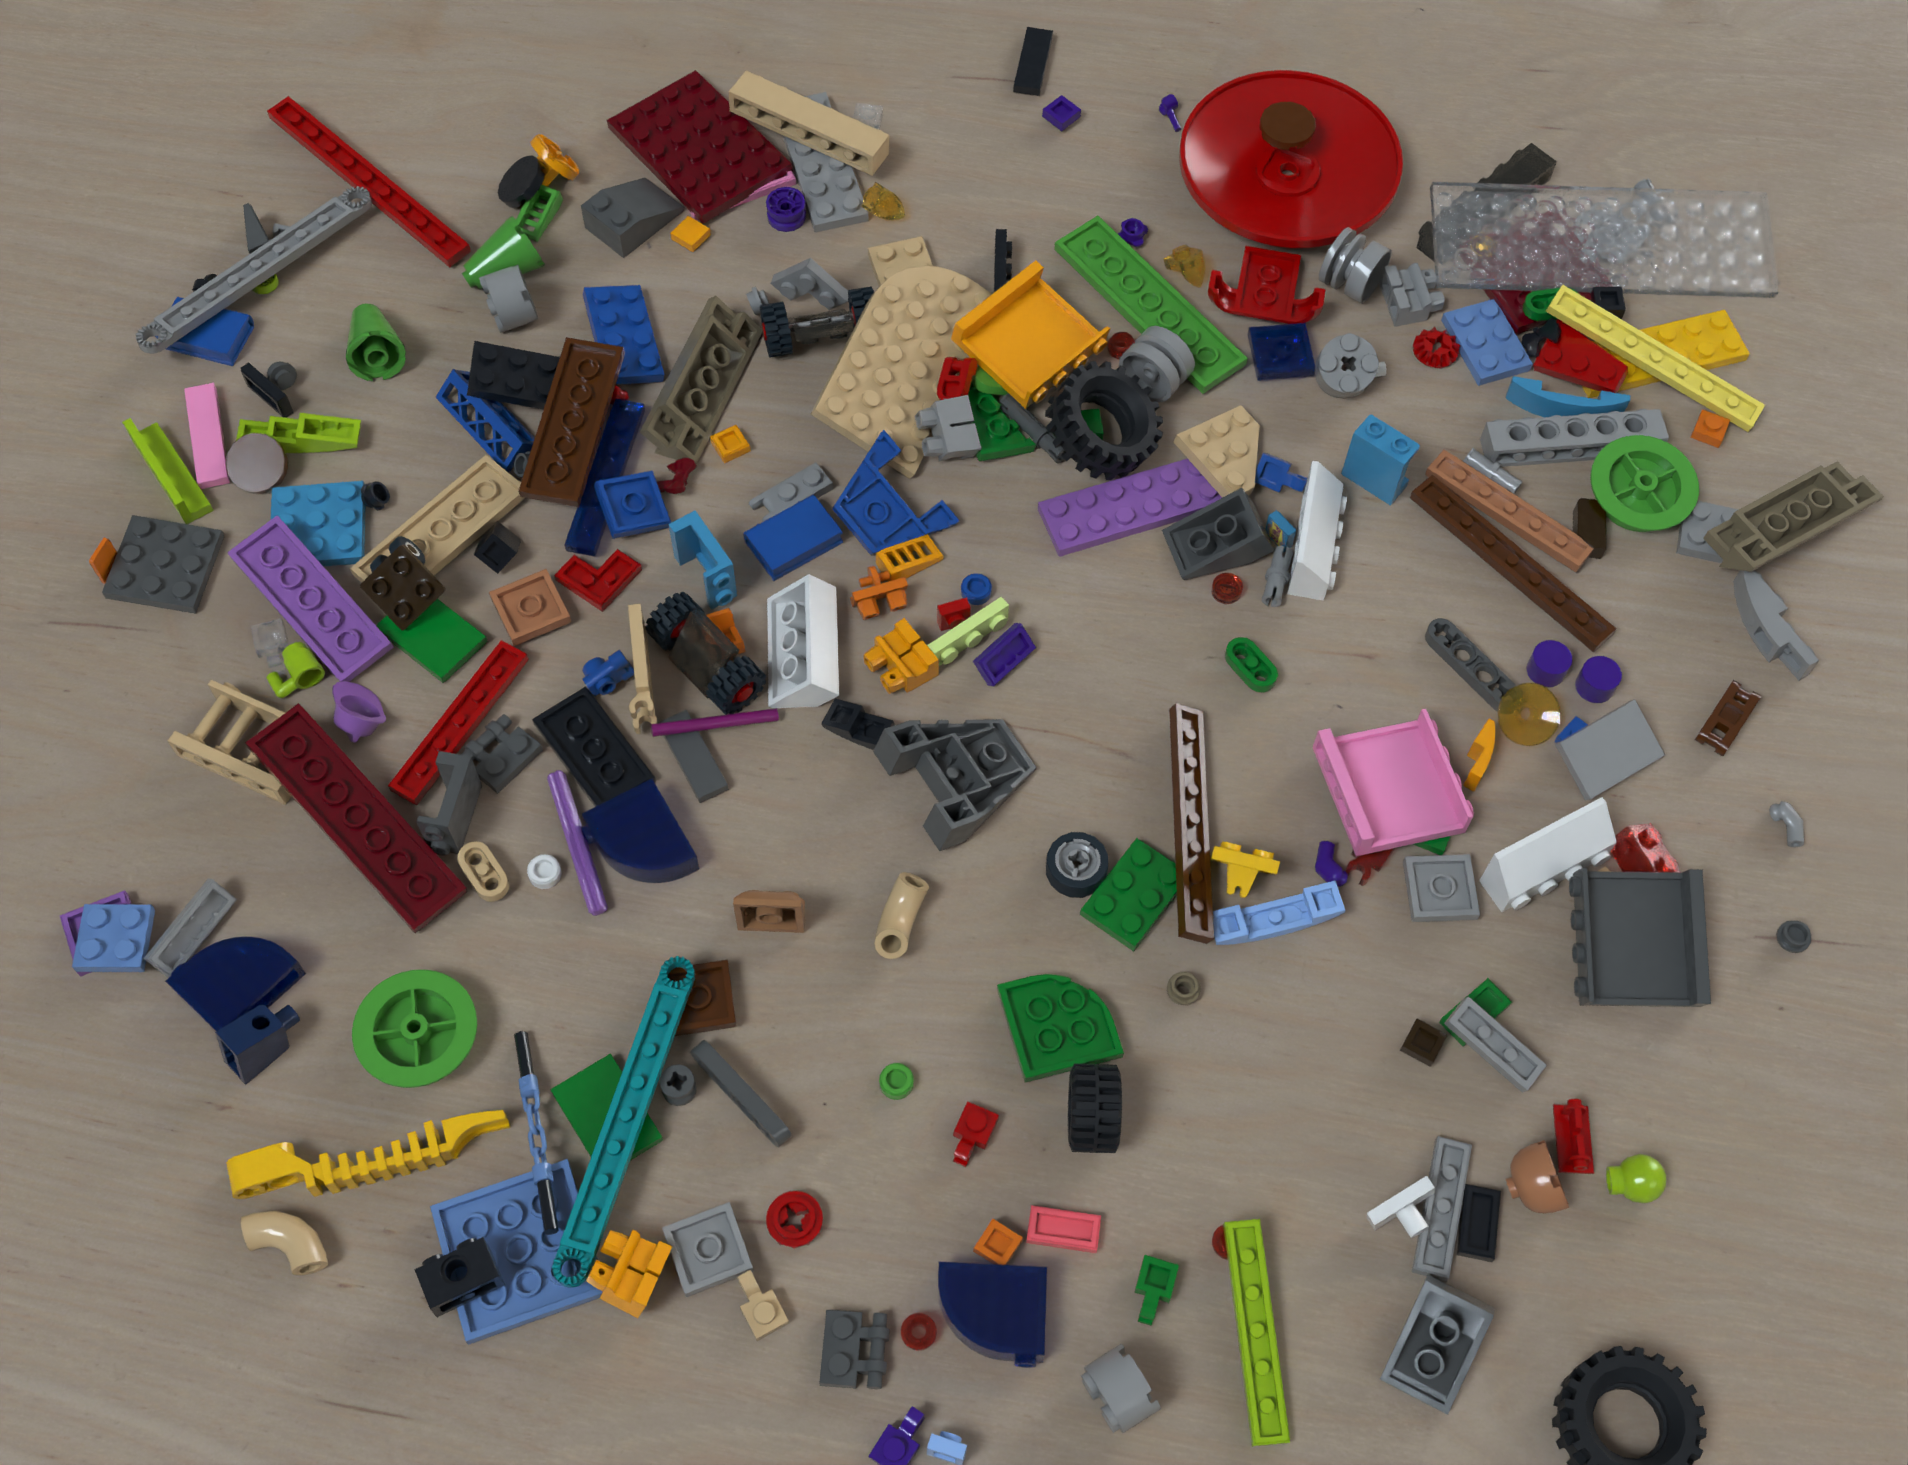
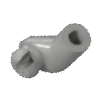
[1769,801,1804,847]

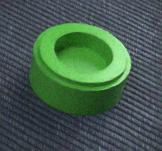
[879,1063,914,1100]

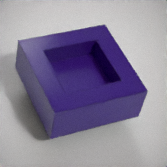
[1042,95,1081,131]

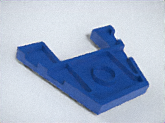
[833,430,960,556]

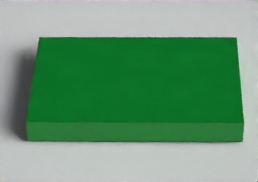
[376,599,488,683]
[550,1053,663,1161]

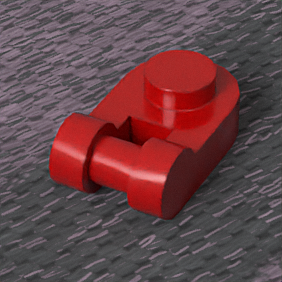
[937,357,977,400]

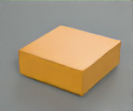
[670,215,711,252]
[710,425,751,463]

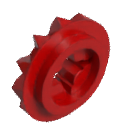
[1413,326,1460,368]
[766,1191,823,1249]

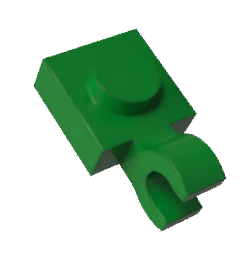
[1134,1255,1179,1326]

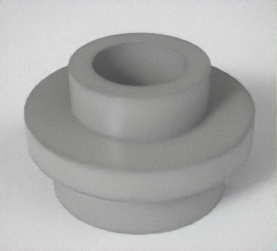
[746,286,770,315]

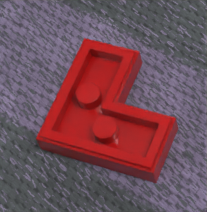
[554,549,642,612]

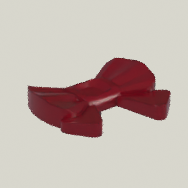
[657,458,697,494]

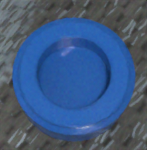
[961,574,992,605]

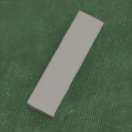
[1412,1136,1472,1282]

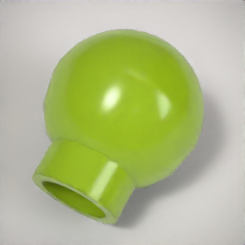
[1606,1154,1666,1204]

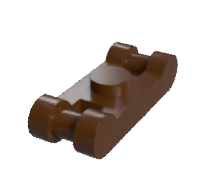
[1695,680,1761,756]

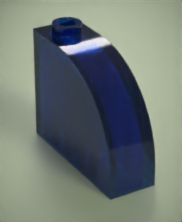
[581,779,699,883]
[165,937,306,1032]
[938,1262,1047,1368]

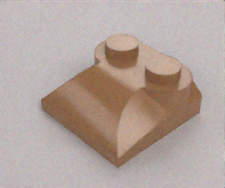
[733,890,805,933]

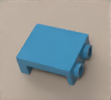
[1341,415,1420,506]
[668,510,737,609]

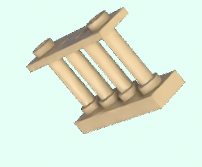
[168,680,321,805]

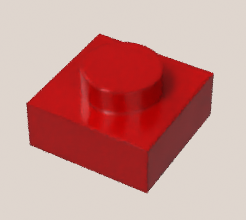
[937,597,971,631]

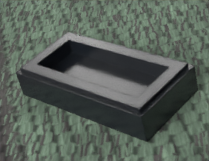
[240,362,294,418]
[1457,1184,1501,1262]

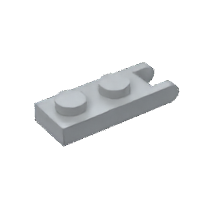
[749,462,833,522]

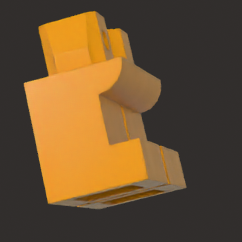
[864,618,939,694]
[586,1230,672,1318]

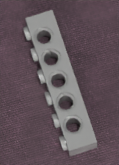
[1480,409,1669,467]

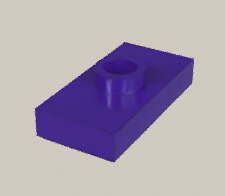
[973,623,1036,687]

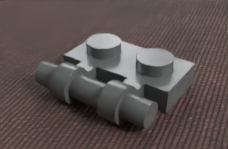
[460,714,543,794]
[819,1310,890,1390]

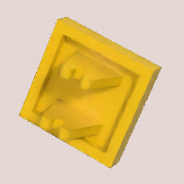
[1210,841,1280,898]

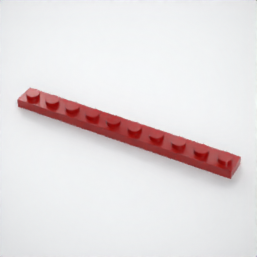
[267,96,471,268]

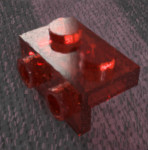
[1611,823,1681,873]

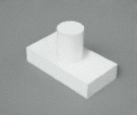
[1367,1176,1435,1238]

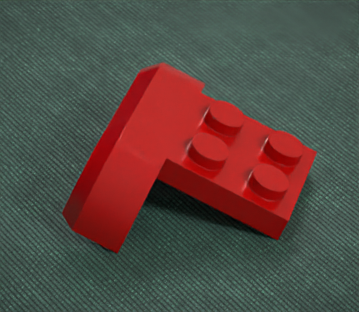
[1208,245,1326,324]

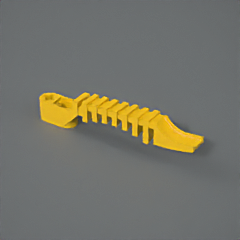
[226,1110,511,1199]

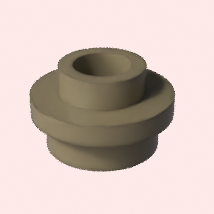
[1167,972,1201,1005]

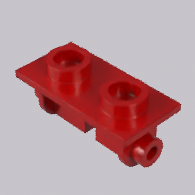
[1553,1099,1594,1174]

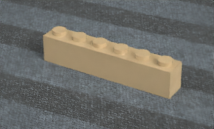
[729,71,889,176]

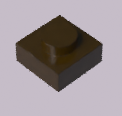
[1400,1019,1447,1067]

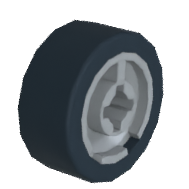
[1046,832,1108,898]

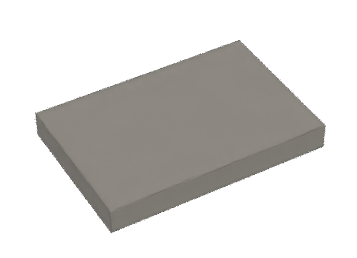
[1555,699,1665,800]

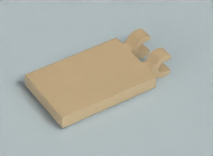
[628,604,658,734]

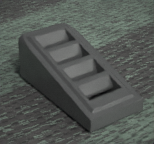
[243,203,270,254]

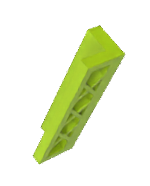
[122,418,214,524]

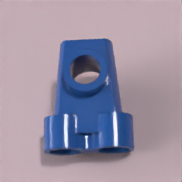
[582,649,634,696]

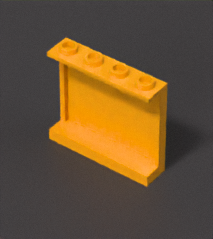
[951,260,1110,409]

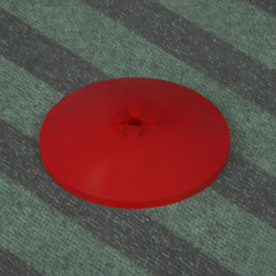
[1179,70,1403,248]

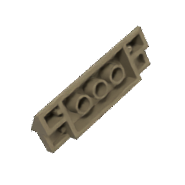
[640,296,763,464]
[1703,461,1884,572]

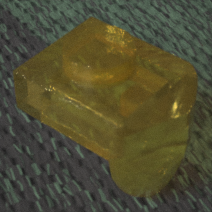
[861,182,905,221]
[1163,245,1206,288]

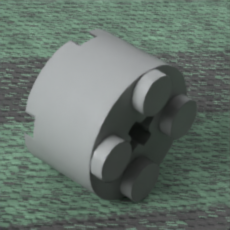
[479,265,538,333]
[1315,333,1379,398]
[1081,1344,1161,1433]

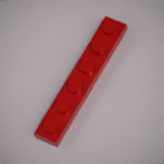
[388,640,529,806]

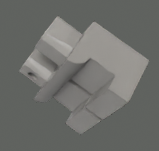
[1379,263,1445,327]
[915,395,981,461]

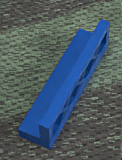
[436,369,535,472]

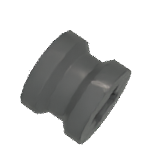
[660,1064,697,1106]

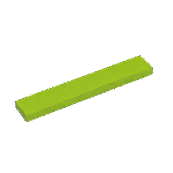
[1223,1219,1290,1447]

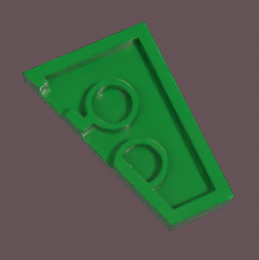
[968,382,1036,462]

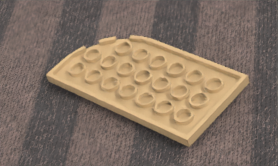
[811,266,992,479]

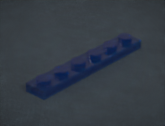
[564,398,645,557]

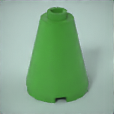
[462,216,545,290]
[346,304,406,381]

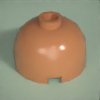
[1506,1140,1569,1214]

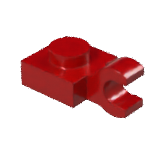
[953,1101,999,1167]

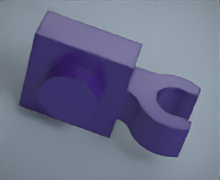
[868,1406,925,1465]

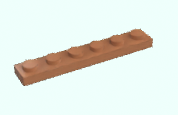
[1425,450,1594,572]

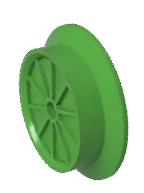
[1590,435,1699,532]
[352,969,477,1088]

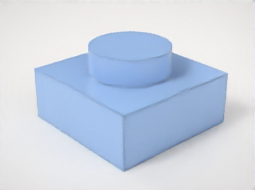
[927,1431,967,1465]

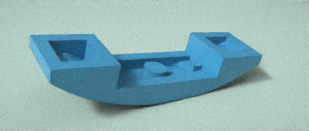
[1506,376,1631,418]

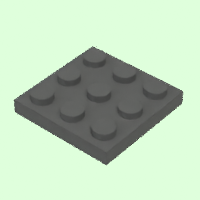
[102,515,224,614]

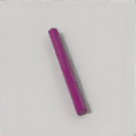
[651,708,779,737]

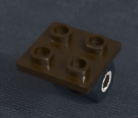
[360,536,446,630]

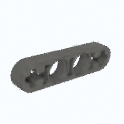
[1425,618,1522,714]
[690,1040,792,1148]

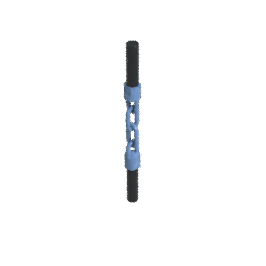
[514,1031,559,1235]

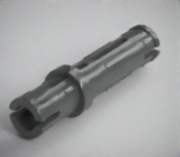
[999,393,1066,463]

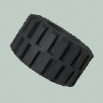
[1068,1063,1122,1153]

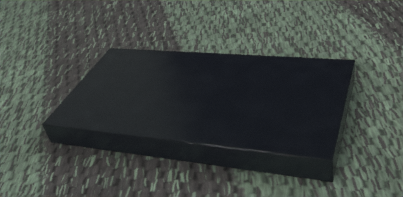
[532,686,656,816]

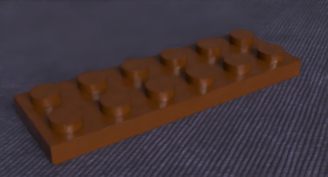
[518,337,625,507]

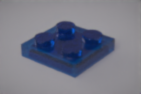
[1247,323,1315,381]

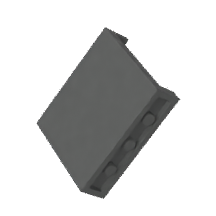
[1569,868,1711,1007]

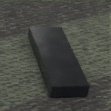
[1013,27,1053,96]

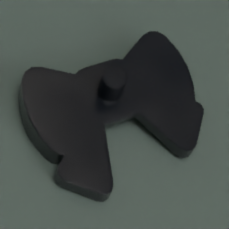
[1522,318,1561,357]

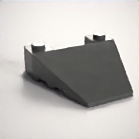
[873,719,1036,851]

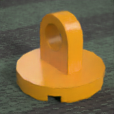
[530,134,580,186]

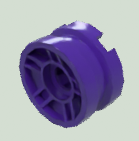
[766,187,806,232]

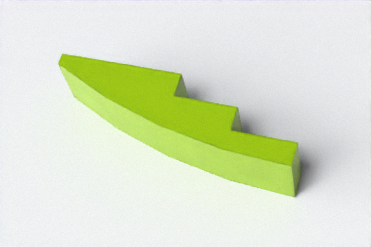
[236,413,361,453]

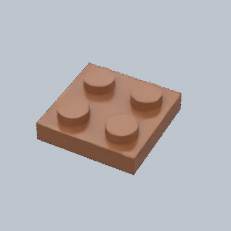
[489,569,572,646]

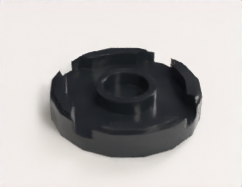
[498,155,545,208]

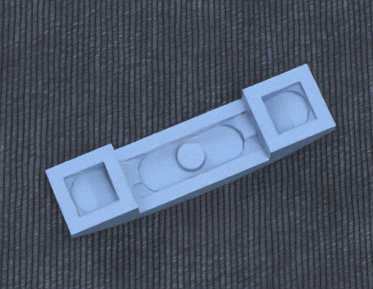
[1213,881,1345,945]

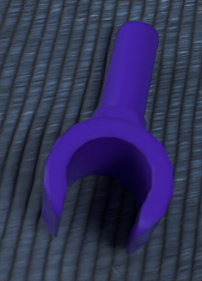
[1159,94,1181,132]

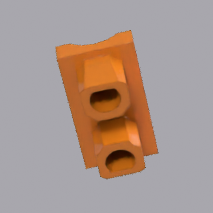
[850,566,908,620]

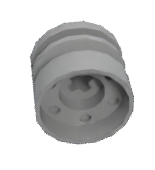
[1319,227,1392,303]

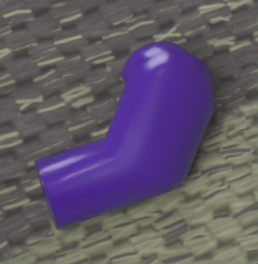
[1315,841,1348,887]

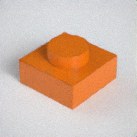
[1690,409,1730,448]
[973,1219,1023,1271]

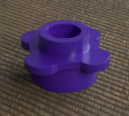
[1118,218,1148,247]

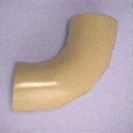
[875,872,929,959]
[241,1211,328,1275]

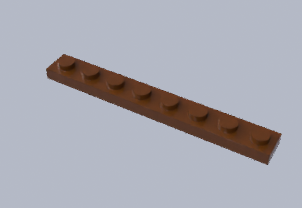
[1410,475,1617,652]
[1169,703,1214,944]

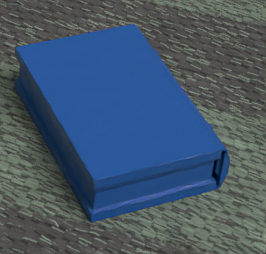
[155,297,254,366]
[743,494,843,581]

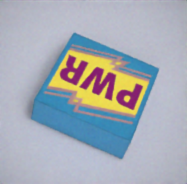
[1265,510,1296,552]

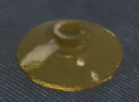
[1498,683,1561,746]

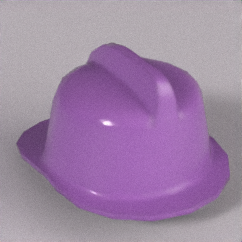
[332,681,386,743]

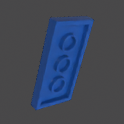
[583,285,665,385]

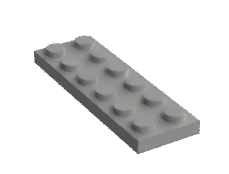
[782,92,869,232]

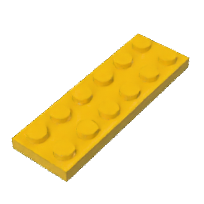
[1582,309,1750,398]

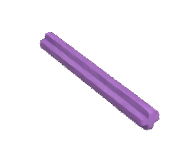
[547,770,608,916]

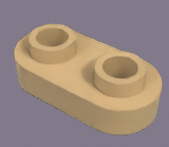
[458,841,509,902]

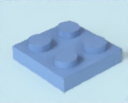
[72,904,155,972]

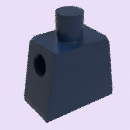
[215,1004,300,1085]

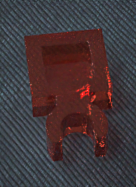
[1345,848,1395,886]

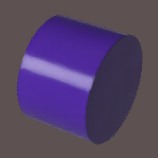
[1526,640,1572,687]
[1575,656,1622,703]

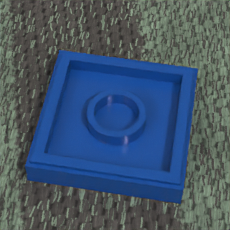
[594,471,671,539]

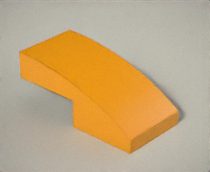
[1463,718,1495,792]

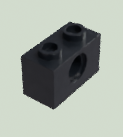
[414,1237,505,1317]

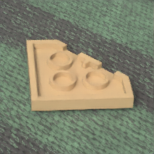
[1173,405,1260,498]

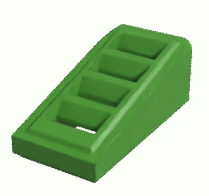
[516,185,563,242]

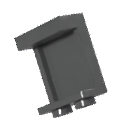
[416,751,482,855]

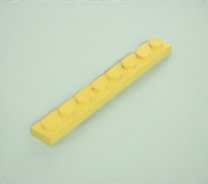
[1546,284,1765,432]

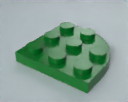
[997,974,1124,1083]

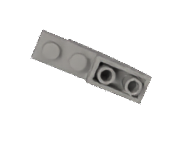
[1733,570,1819,681]

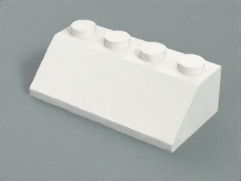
[1287,461,1347,601]
[767,574,839,708]
[1479,797,1617,912]

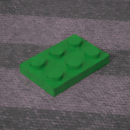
[1080,838,1177,952]

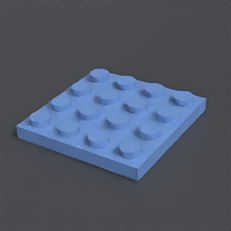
[430,1159,603,1345]

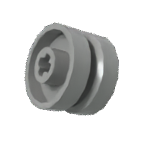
[1119,326,1195,402]

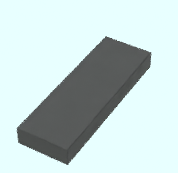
[658,710,729,803]

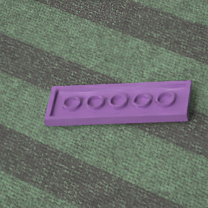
[1038,458,1222,557]
[227,515,393,682]

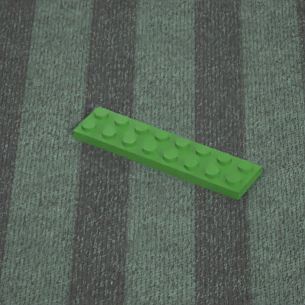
[1054,216,1248,394]

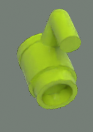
[266,642,325,698]

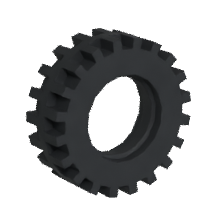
[1045,361,1163,480]
[1552,1346,1707,1465]

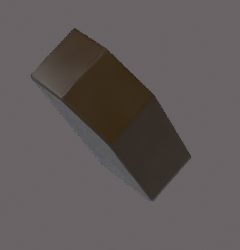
[1573,498,1606,559]

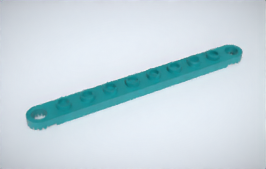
[552,956,695,1288]

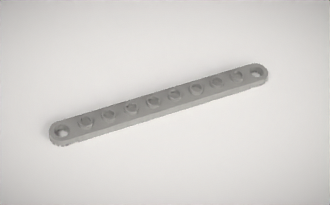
[136,186,372,354]

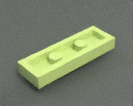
[927,596,1009,666]

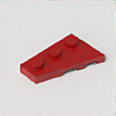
[1533,319,1628,393]

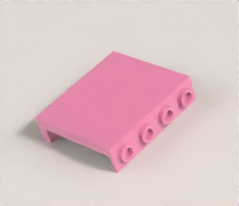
[1312,709,1474,856]

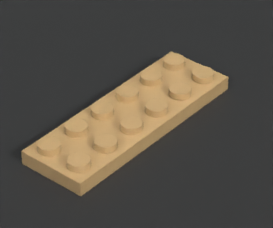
[350,455,525,582]

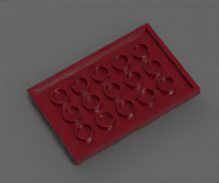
[607,70,793,224]

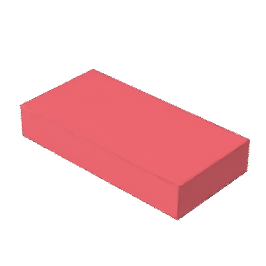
[1026,1205,1101,1253]

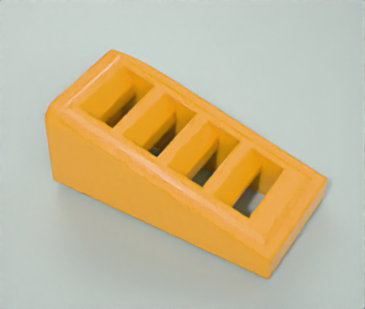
[876,534,944,582]

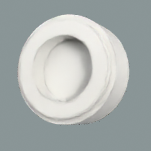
[527,854,562,889]

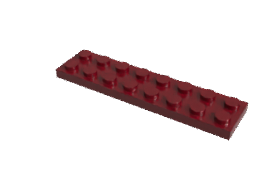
[245,703,468,933]

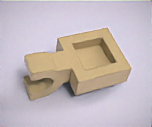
[738,1270,789,1341]

